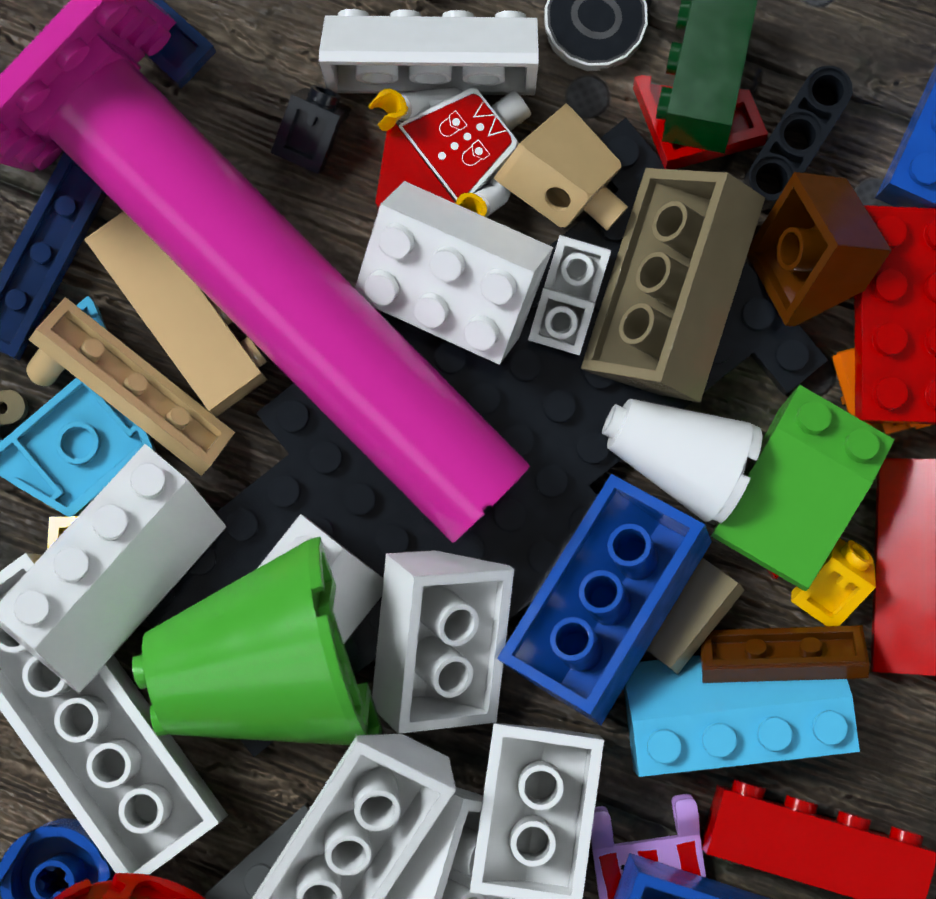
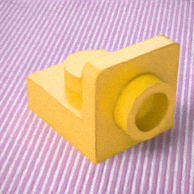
[791,538,876,626]

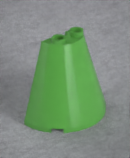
[132,536,382,746]

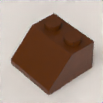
[747,172,892,326]

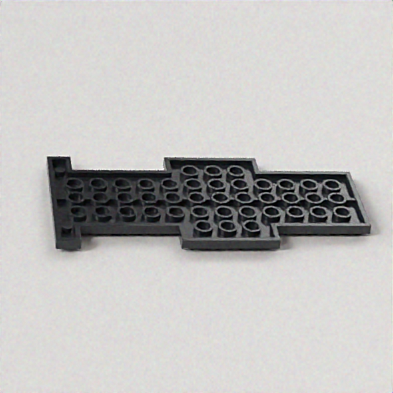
[145,118,828,757]

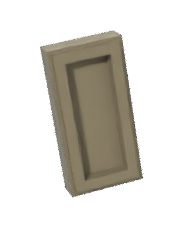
[646,558,745,674]

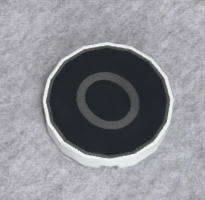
[544,0,648,71]

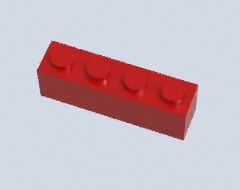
[701,779,936,899]

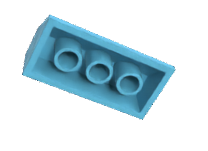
[624,655,860,777]

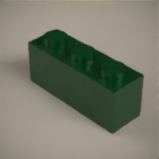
[656,0,758,153]

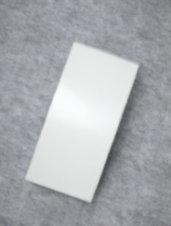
[528,235,611,356]

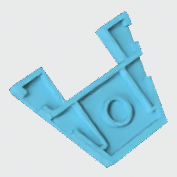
[0,296,156,517]

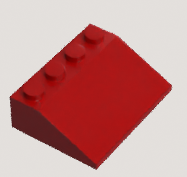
[870,458,936,676]

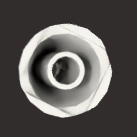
[602,399,763,525]

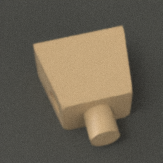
[494,103,628,231]

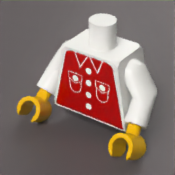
[368,87,531,217]

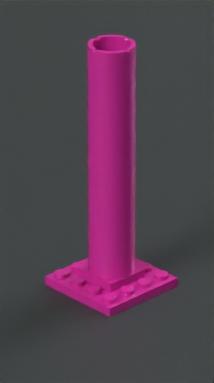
[0,0,530,543]

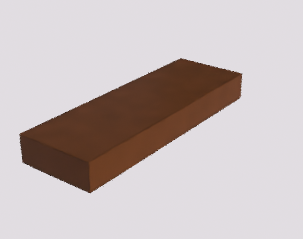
[700,625,870,683]

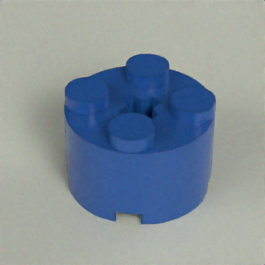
[0,818,115,899]

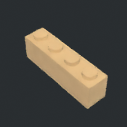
[84,211,268,417]

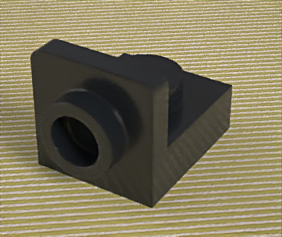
[270,85,351,174]

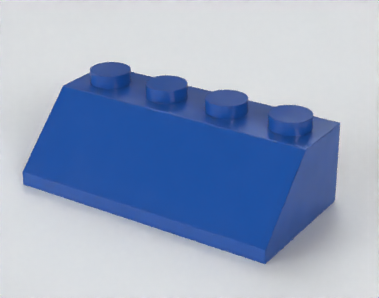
[497,474,712,726]

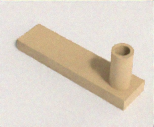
[26,297,235,476]

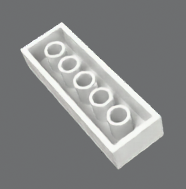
[0,553,228,875]

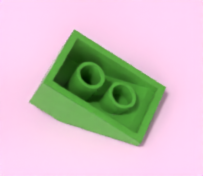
[711,385,895,591]

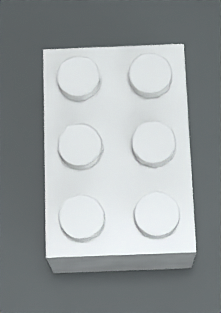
[355,181,553,365]

